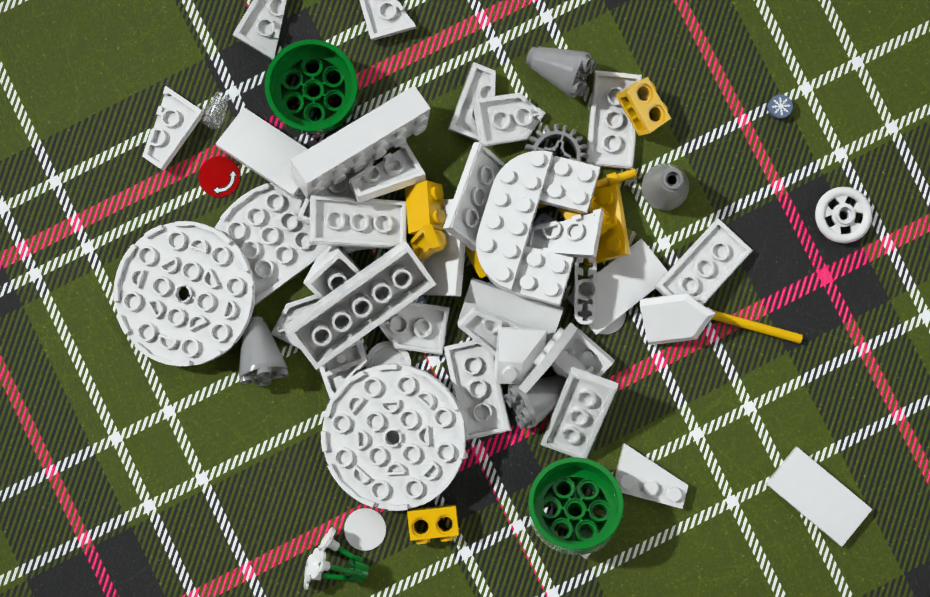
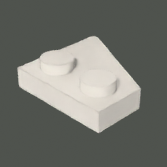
[319,339,369,399]

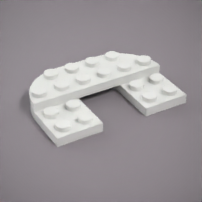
[476,151,600,307]

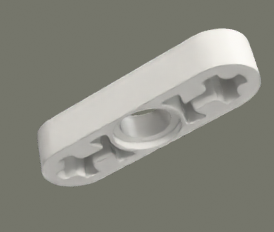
[574,257,597,325]

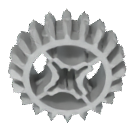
[525,124,589,164]

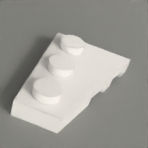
[232,0,287,60]
[359,0,417,41]
[448,62,496,147]
[142,86,205,171]
[349,142,426,203]
[526,209,604,258]
[458,306,529,357]
[518,322,578,394]
[615,443,688,509]

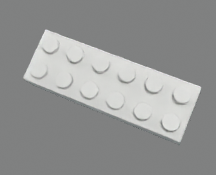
[290,85,431,199]
[285,240,436,370]

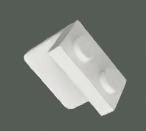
[552,329,615,379]

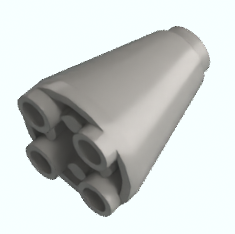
[526,46,596,98]
[641,163,689,211]
[239,317,289,386]
[504,375,566,429]

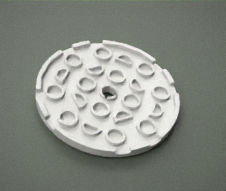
[113,221,255,366]
[321,364,466,511]

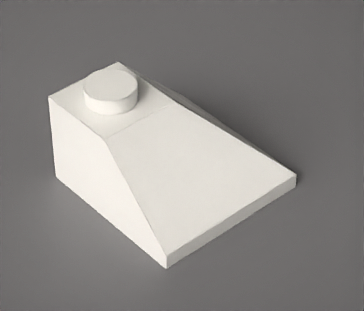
[303,246,361,299]
[494,327,547,384]

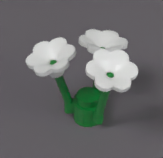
[304,527,369,590]

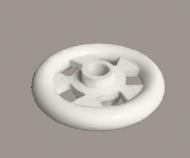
[815,187,873,244]

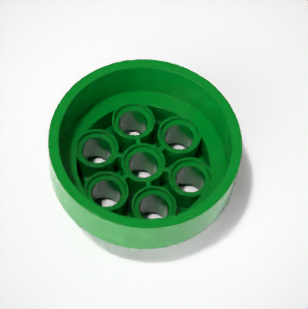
[265,39,359,135]
[528,457,623,555]

